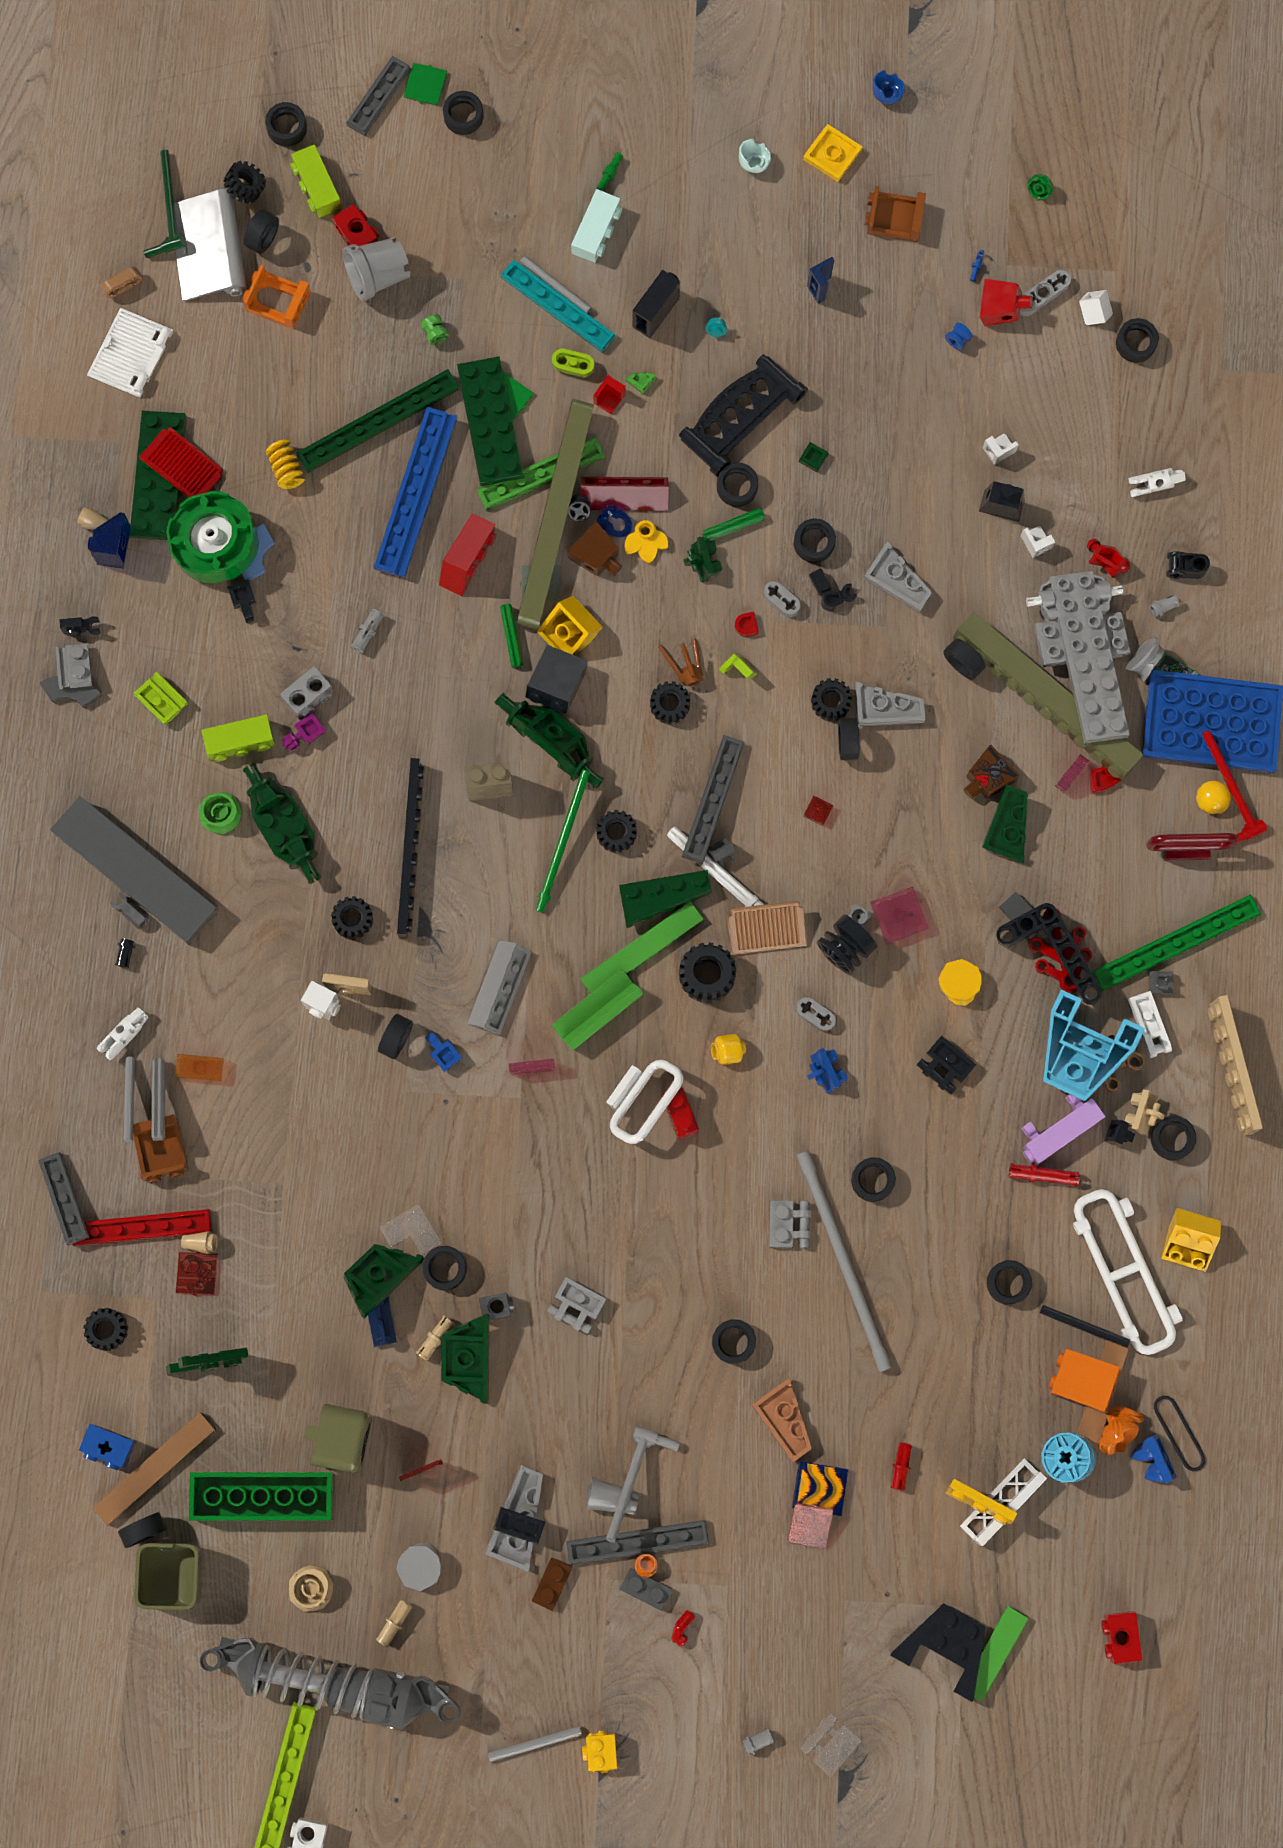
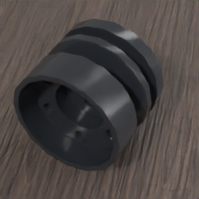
[817,914,878,975]

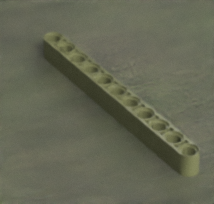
[516,399,594,630]

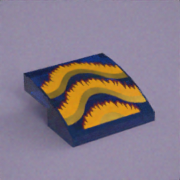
[792,1461,849,1516]

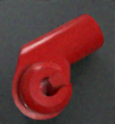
[671,1610,695,1647]

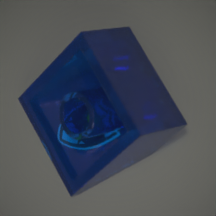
[88,512,130,569]

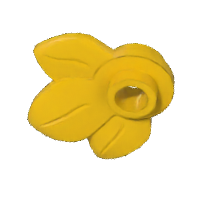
[625,520,668,564]

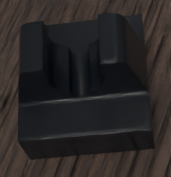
[1105,1120,1135,1145]

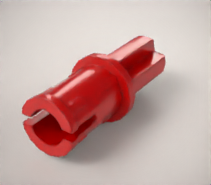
[890,1442,912,1491]

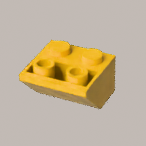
[1161,1208,1221,1272]

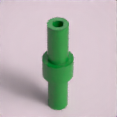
[596,152,623,192]

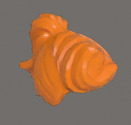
[1099,1406,1144,1455]

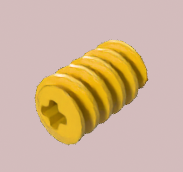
[266,439,305,489]

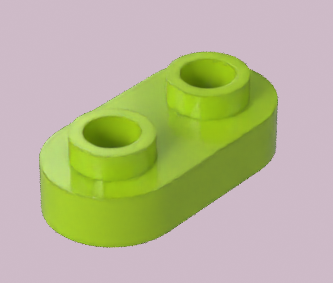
[552,348,594,377]

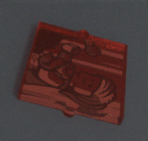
[176,1251,218,1296]
[399,1460,443,1482]
[788,1502,834,1548]

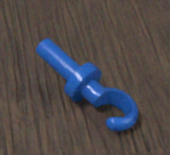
[970,250,984,282]

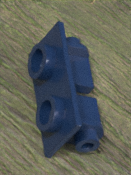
[368,1297,397,1347]

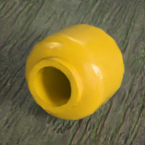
[711,1034,746,1065]

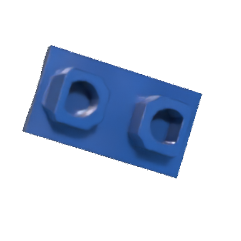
[807,1048,847,1094]

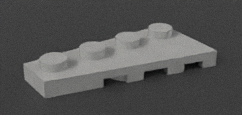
[485,1465,543,1572]

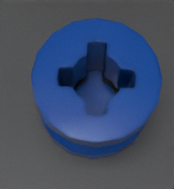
[945,322,973,350]

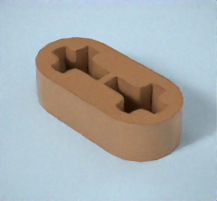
[101,267,142,298]

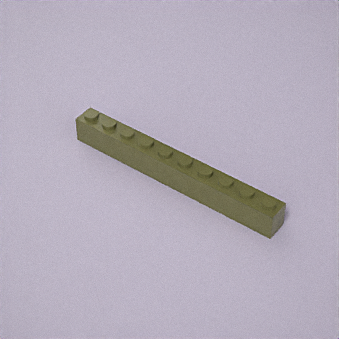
[953,612,1143,781]

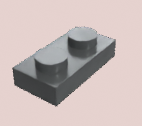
[619,1568,672,1611]

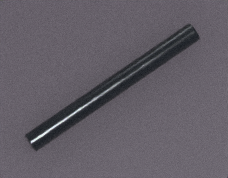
[1040,1305,1131,1348]

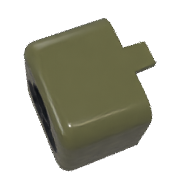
[304,1404,372,1473]

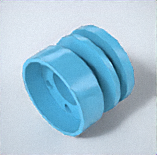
[1042,1433,1097,1483]

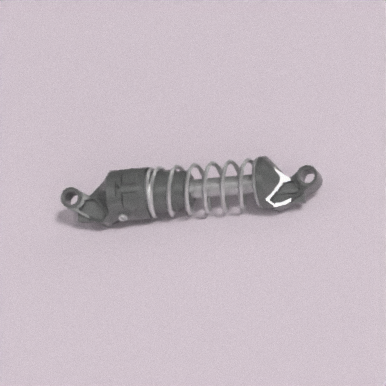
[199,1637,460,1730]

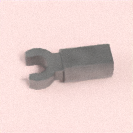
[110,892,149,929]

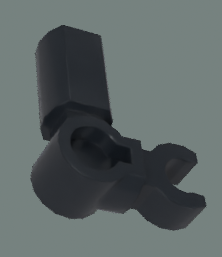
[809,568,857,611]

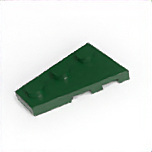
[982,784,1028,863]

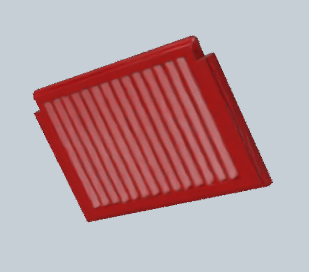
[139,427,223,498]

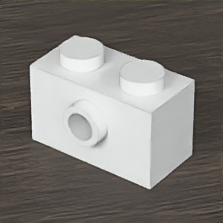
[301,981,341,1020]

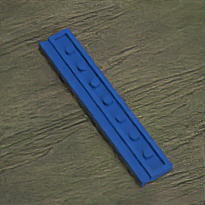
[374,407,458,578]

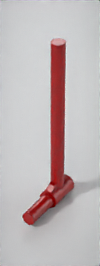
[1202,730,1267,844]

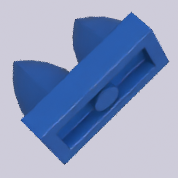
[1131,1433,1177,1484]

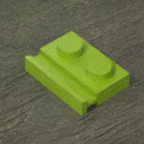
[133,672,188,726]

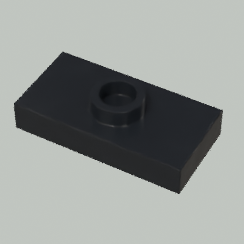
[493,1507,545,1544]

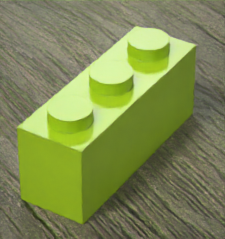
[290,144,342,218]
[201,714,275,762]

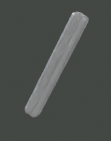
[151,1058,166,1141]

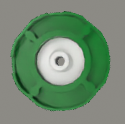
[166,491,259,584]

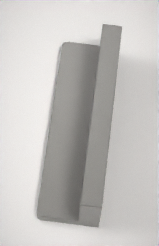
[468,941,532,1035]

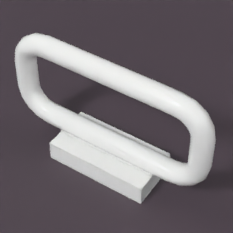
[606,1060,683,1144]

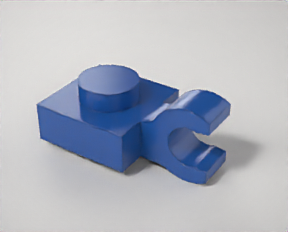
[425,1032,462,1073]

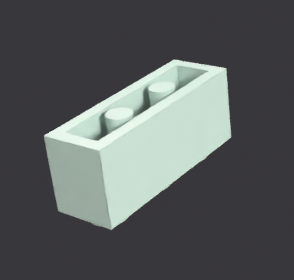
[571,189,622,263]

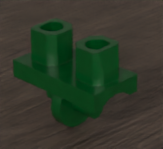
[684,536,722,582]

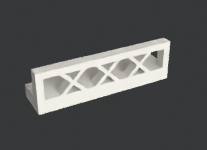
[960,1458,1047,1547]

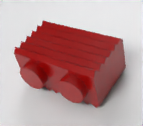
[663,1087,699,1140]

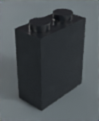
[632,270,680,338]
[525,645,588,714]

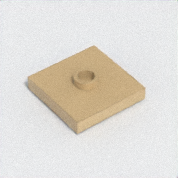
[322,973,372,995]

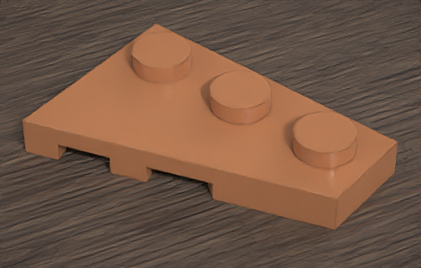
[752,1377,812,1463]

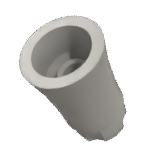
[585,1477,639,1515]

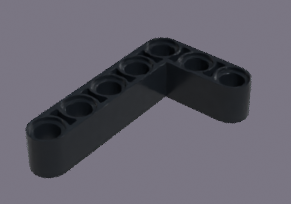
[996,903,1101,1005]

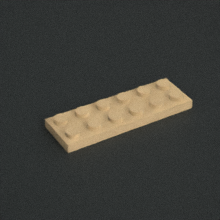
[1208,995,1263,1136]

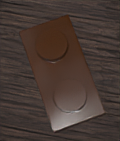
[532,1557,572,1611]

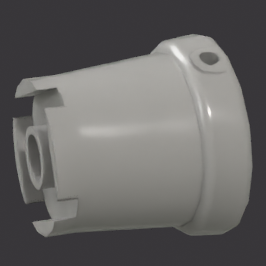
[343,237,410,301]

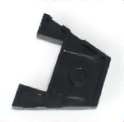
[890,1603,985,1702]

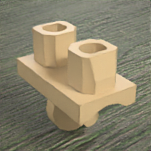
[1125,1089,1165,1136]

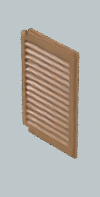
[727,901,807,955]

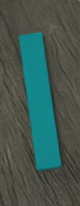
[500,259,616,353]

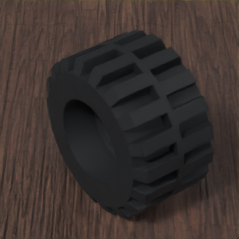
[679,942,736,1003]

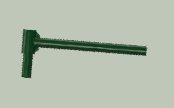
[144,150,186,258]

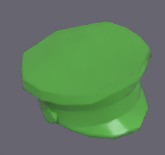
[199,792,242,834]

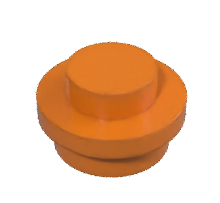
[634,1554,658,1578]

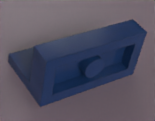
[807,257,834,304]

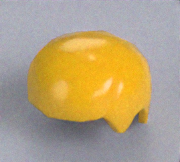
[1196,781,1231,814]

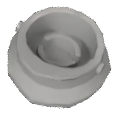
[1125,637,1164,682]
[396,1543,442,1591]

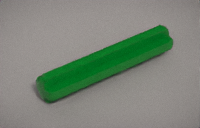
[702,508,764,541]
[500,604,523,668]

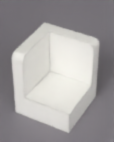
[1079,290,1113,325]
[982,434,1019,465]
[1021,526,1055,558]

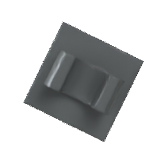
[707,838,735,867]
[1149,971,1173,995]

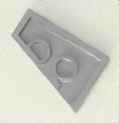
[864,541,932,613]
[855,681,925,726]

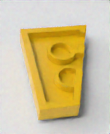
[945,1479,1017,1525]

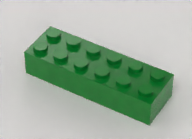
[188,1472,334,1521]

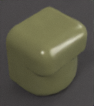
[134,1543,202,1610]

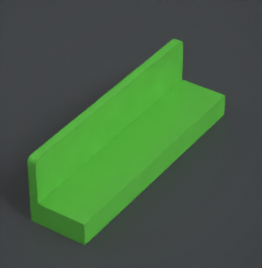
[552,970,643,1050]

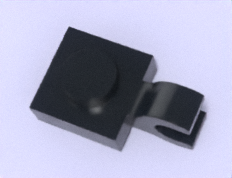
[228,580,256,623]
[59,616,101,636]

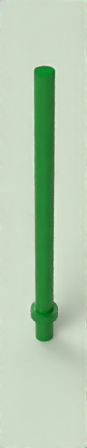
[535,769,590,913]

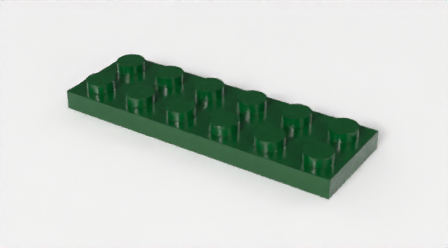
[457,356,523,486]
[129,411,187,540]

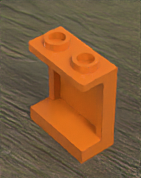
[1049,1349,1120,1414]

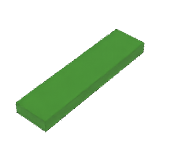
[974,1606,1029,1702]

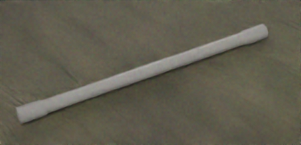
[796,1151,892,1372]

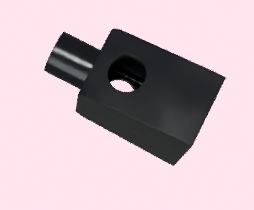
[979,481,1025,522]

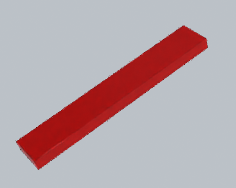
[73,1209,212,1246]

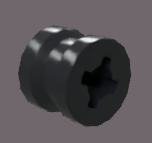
[568,494,591,522]

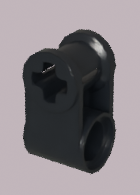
[1166,551,1210,579]

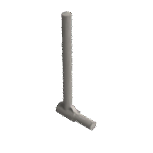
[606,1425,680,1542]

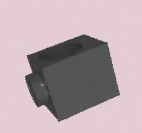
[479,1293,515,1321]

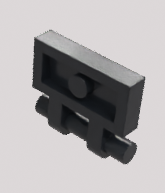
[917,1035,976,1094]

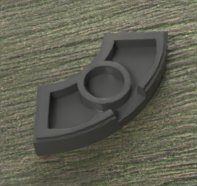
[40,676,102,708]

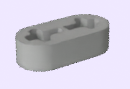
[763,582,800,618]
[796,997,836,1032]

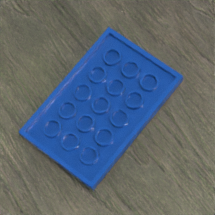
[1142,670,1283,773]

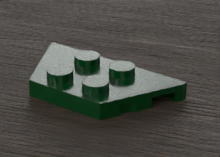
[344,1244,424,1319]
[441,1314,490,1404]

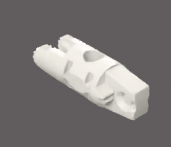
[1128,468,1186,497]
[97,1007,149,1061]

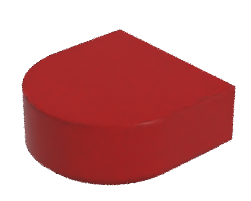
[734,611,759,637]

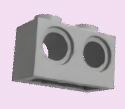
[280,666,333,720]

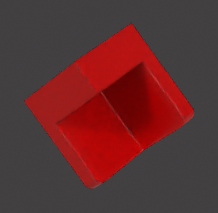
[593,375,626,414]

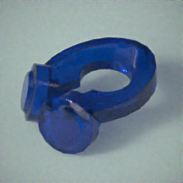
[597,504,632,538]

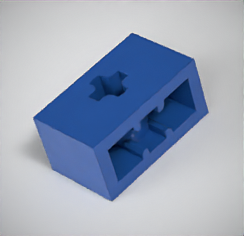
[79,1424,137,1470]

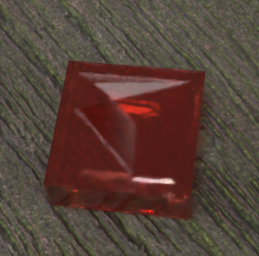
[803,795,834,826]

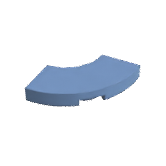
[242,524,274,581]

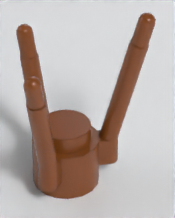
[658,638,704,687]

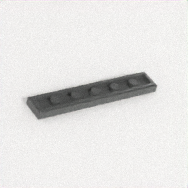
[682,735,745,864]
[566,1520,709,1565]

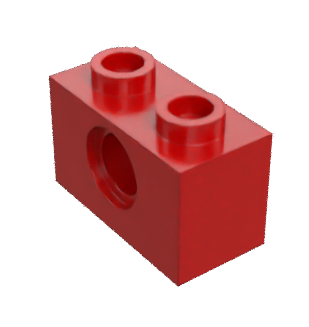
[332,204,380,246]
[1101,1611,1143,1664]

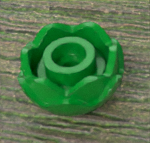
[1027,174,1053,200]

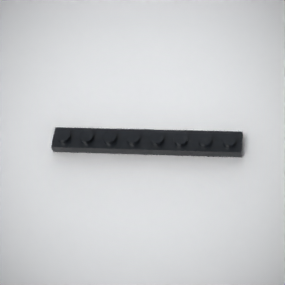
[397,758,425,939]

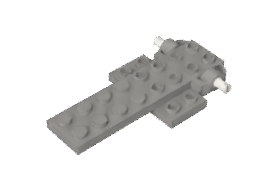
[1026,571,1131,744]

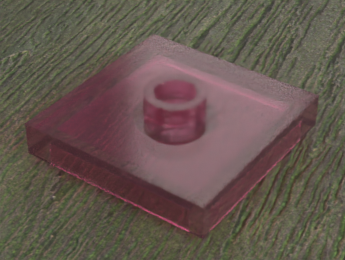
[870,886,929,945]

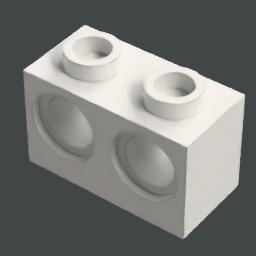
[288,1817,328,1848]

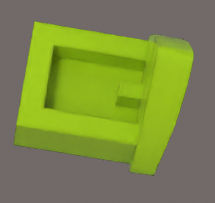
[719,652,758,679]

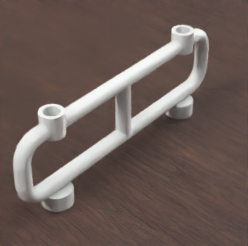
[1073,1189,1182,1355]

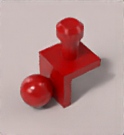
[1087,539,1130,578]

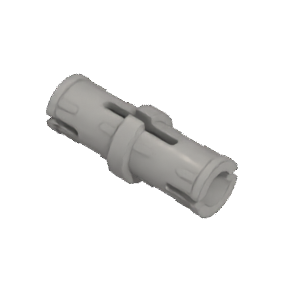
[350,608,384,654]

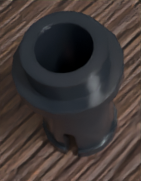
[115,939,135,968]

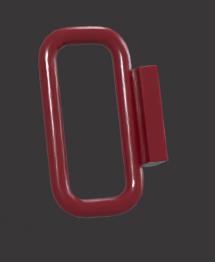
[1146,833,1239,861]

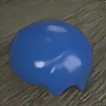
[872,70,905,104]

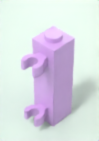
[1021,1094,1105,1165]

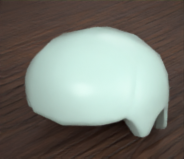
[739,139,771,173]

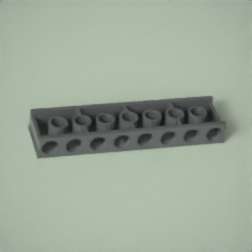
[50,796,218,945]

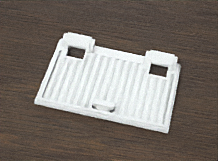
[87,308,174,398]

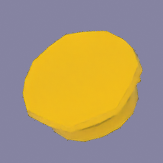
[938,959,982,1006]

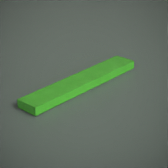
[477,437,605,511]
[580,902,704,994]

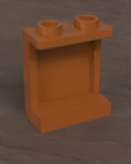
[864,186,926,242]
[133,1114,189,1183]

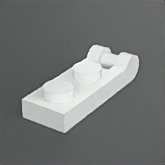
[1128,991,1172,1059]

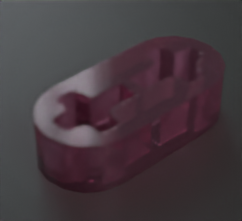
[1055,754,1089,793]

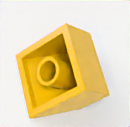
[536,596,603,656]

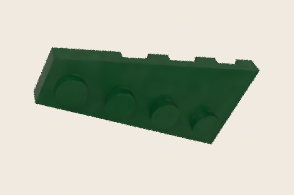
[619,870,712,928]

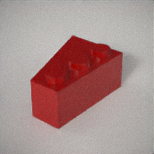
[439,513,497,597]

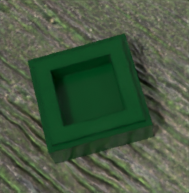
[799,442,829,472]

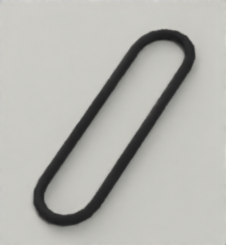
[1154,1396,1205,1471]

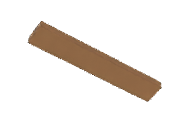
[1068,1340,1130,1479]
[92,1412,215,1526]

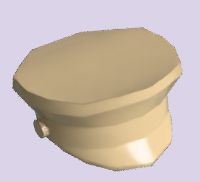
[289,1565,334,1612]

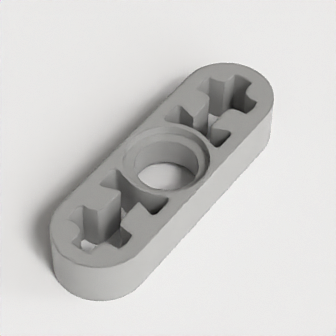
[1020,270,1071,316]

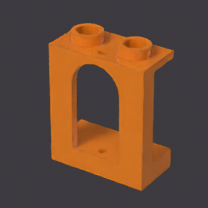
[243,265,311,329]

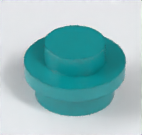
[706,318,727,338]

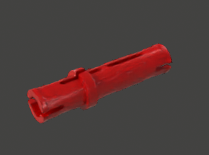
[1009,1163,1080,1187]

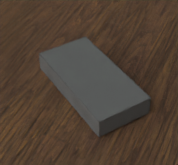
[999,892,1038,940]

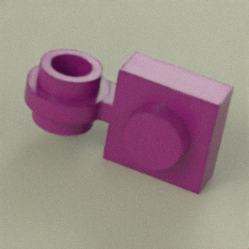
[282,713,326,751]

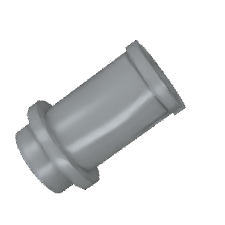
[1149,594,1179,617]
[742,1729,774,1755]

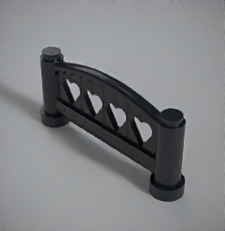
[679,354,808,477]

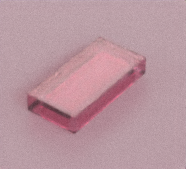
[509,1059,555,1076]

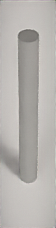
[520,256,592,314]
[123,1057,135,1143]
[488,1726,582,1762]

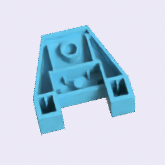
[1043,990,1145,1101]

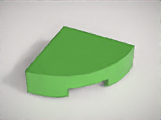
[626,372,656,394]

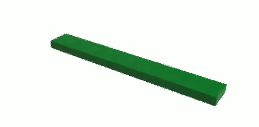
[1091,894,1261,992]

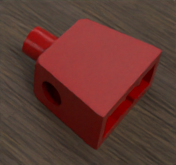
[980,279,1033,326]

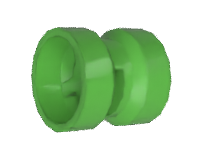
[421,314,449,345]

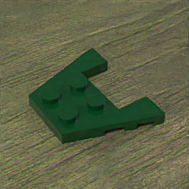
[166,1347,248,1375]

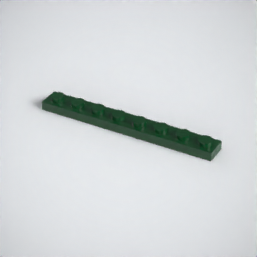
[296,369,459,473]

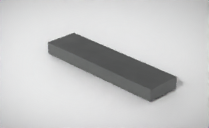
[346,56,411,136]
[38,1152,89,1246]

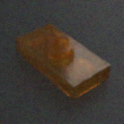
[175,1054,224,1082]

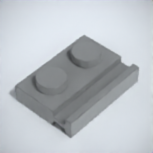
[55,643,92,689]

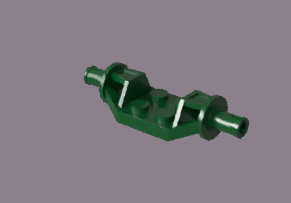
[495,693,604,789]
[243,763,322,884]

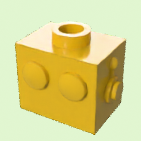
[582,1730,617,1773]

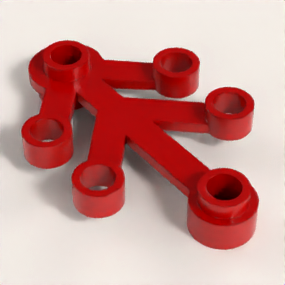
[1028,908,1092,993]

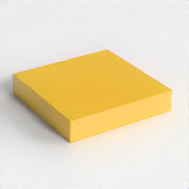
[803,124,863,182]

